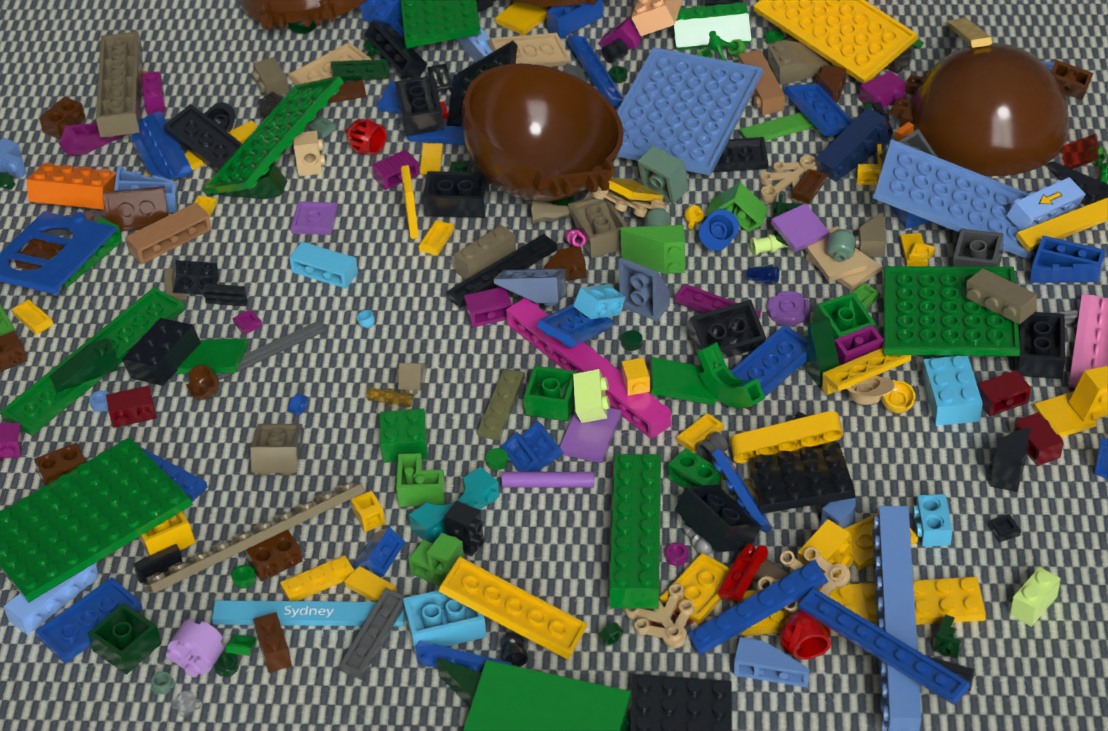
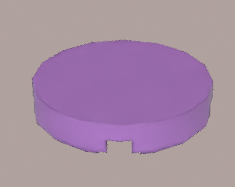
[767,291,810,326]

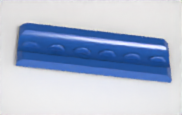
[129,111,193,180]

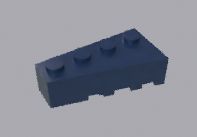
[815,107,890,182]

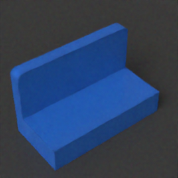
[353,526,405,577]

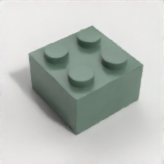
[637,146,689,205]

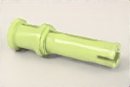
[750,234,788,256]

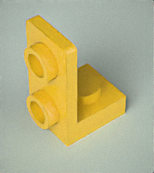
[857,144,883,185]

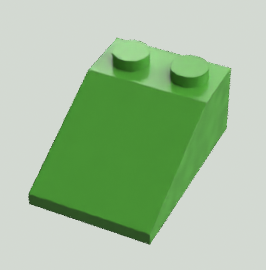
[621,225,685,274]

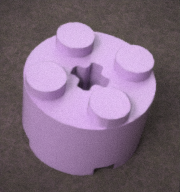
[166,619,225,677]

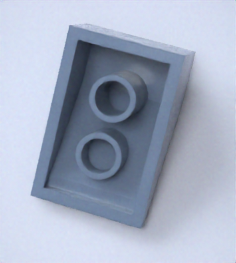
[619,258,670,321]
[494,268,567,306]

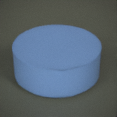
[89,391,110,412]

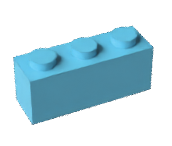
[289,242,358,289]

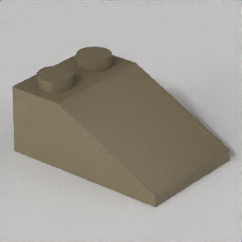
[767,40,834,85]
[568,197,628,258]
[250,424,303,475]

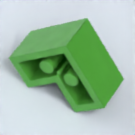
[706,182,768,233]
[396,453,446,507]
[408,533,464,587]

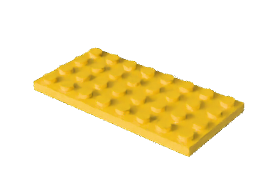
[753,0,918,84]

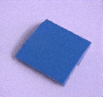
[500,421,564,472]

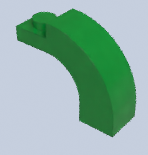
[697,342,765,409]

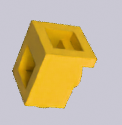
[351,491,385,533]

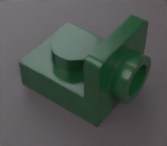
[934,615,961,658]

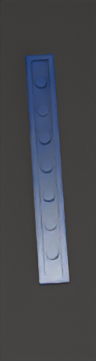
[798,587,971,706]

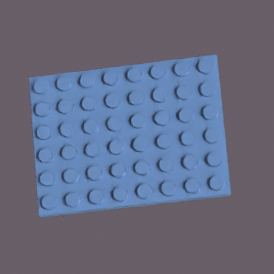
[617,47,763,176]

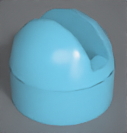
[356,310,375,329]

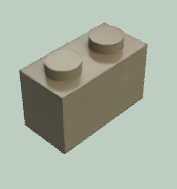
[252,57,289,99]

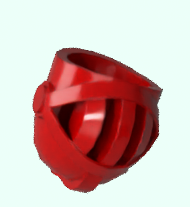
[344,118,387,155]
[780,610,831,660]

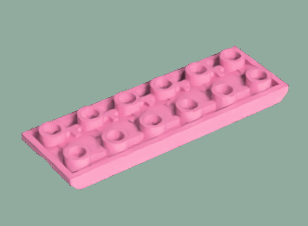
[1069,294,1108,388]

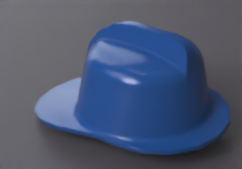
[699,209,739,251]

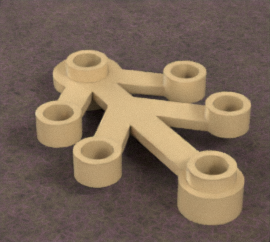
[760,155,817,204]
[590,186,667,217]
[757,547,851,613]
[625,583,694,648]

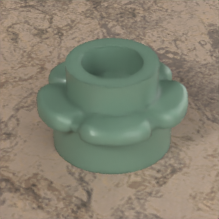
[151,671,175,694]

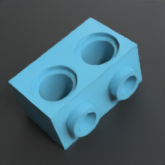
[573,284,626,319]
[912,494,953,547]

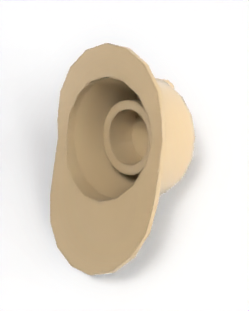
[845,372,895,405]

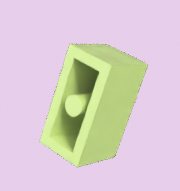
[573,369,610,423]
[1011,567,1061,627]

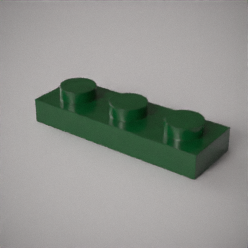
[330,59,390,81]

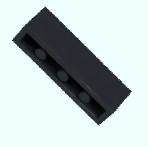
[364,19,428,79]

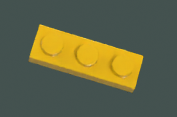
[280,555,354,601]

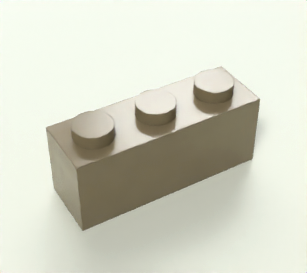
[454,225,516,280]
[966,269,1037,324]

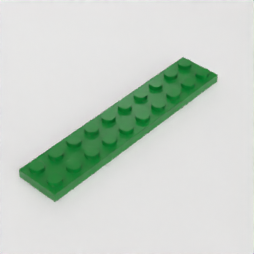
[0,287,186,436]

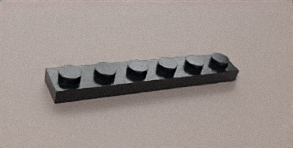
[446,234,558,308]

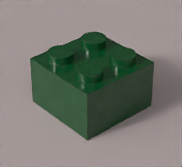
[87,603,162,675]

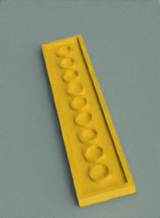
[737,577,986,636]

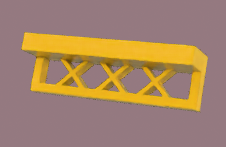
[823,347,911,395]

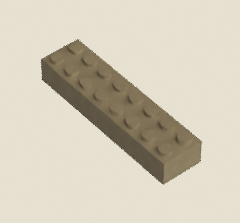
[96,31,143,138]

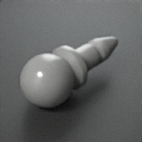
[682,524,713,555]

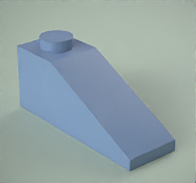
[734,637,810,688]

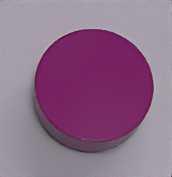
[665,543,689,566]

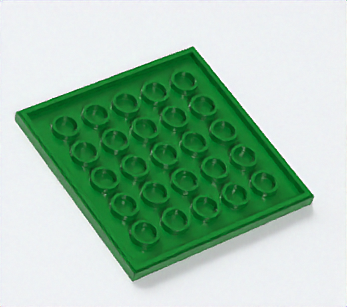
[884,266,1020,356]
[463,660,632,731]

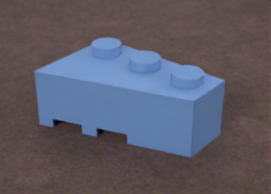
[114,166,178,213]

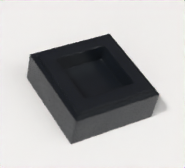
[988,514,1021,543]

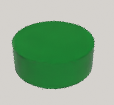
[765,30,784,44]
[485,448,508,470]
[231,565,256,589]

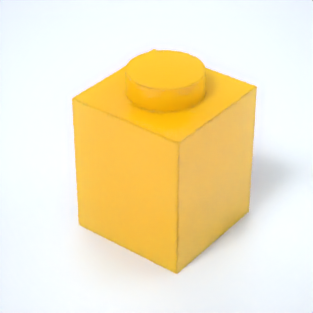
[622,358,650,396]

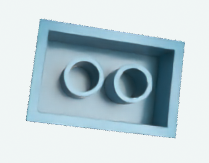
[922,356,982,426]
[403,590,487,654]

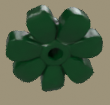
[363,39,382,60]

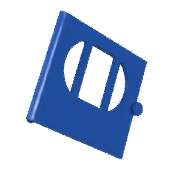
[0,211,117,295]

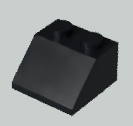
[987,427,1031,492]

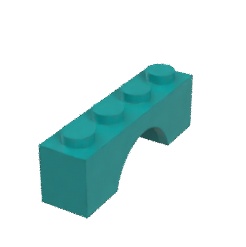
[409,467,500,543]

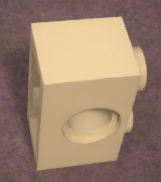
[293,131,325,176]

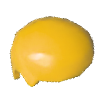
[881,380,916,414]

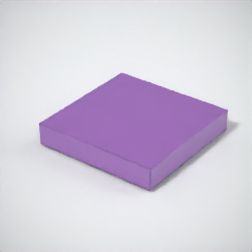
[291,201,338,235]
[771,204,830,253]

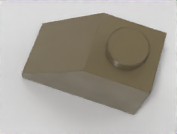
[855,213,886,257]
[398,363,427,394]

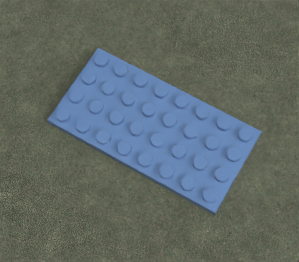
[872,139,1034,260]

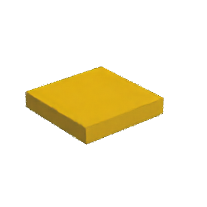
[1034,391,1097,437]

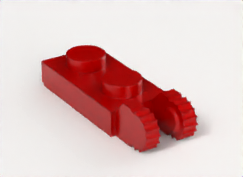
[718,544,768,601]

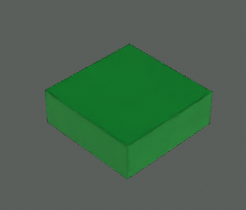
[226,634,257,656]

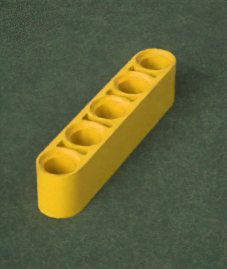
[730,411,843,464]

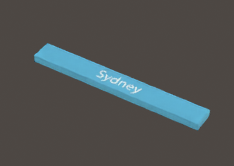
[212,600,405,626]

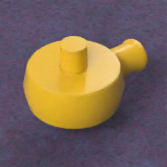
[685,205,704,229]

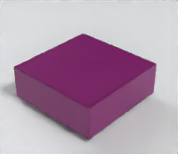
[233,309,262,335]

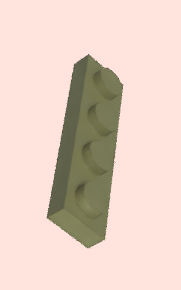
[478,369,525,441]

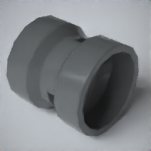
[696,431,728,462]

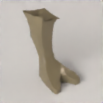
[531,190,593,225]

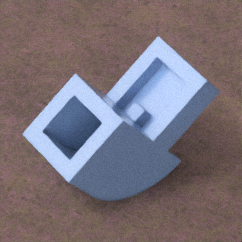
[0,137,27,178]
[821,498,856,529]

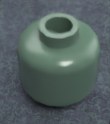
[644,208,672,226]
[827,229,856,262]

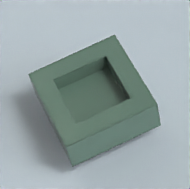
[308,116,336,139]

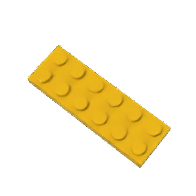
[439,556,588,660]

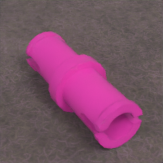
[564,229,586,247]

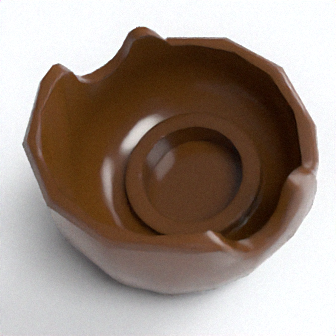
[186,364,219,401]

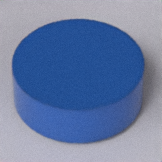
[288,393,308,416]

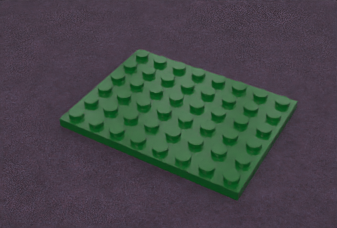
[0,437,193,603]

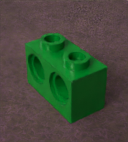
[668,448,721,489]

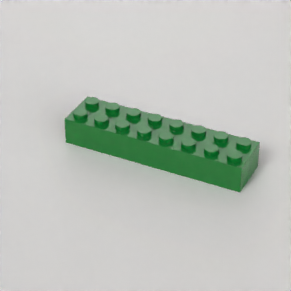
[610,454,661,609]

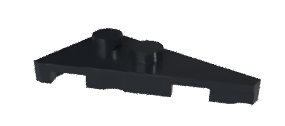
[1048,161,1108,206]

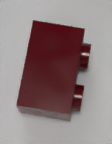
[977,370,1031,417]
[106,385,157,428]
[1013,412,1064,466]

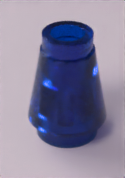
[747,264,780,285]

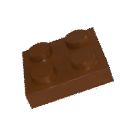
[15,238,66,270]

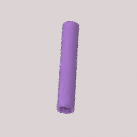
[502,472,594,488]

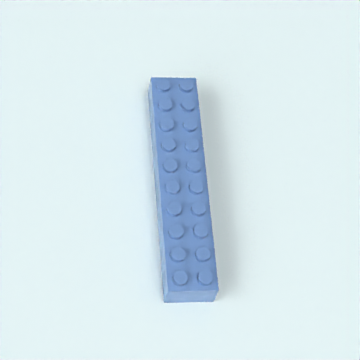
[872,506,922,731]

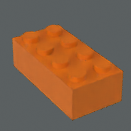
[26,163,117,210]

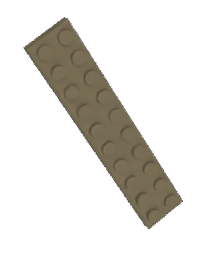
[142,481,366,593]

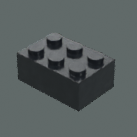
[395,75,444,136]
[423,171,489,218]
[687,299,766,366]
[1017,312,1065,379]
[122,318,201,386]
[675,484,762,553]

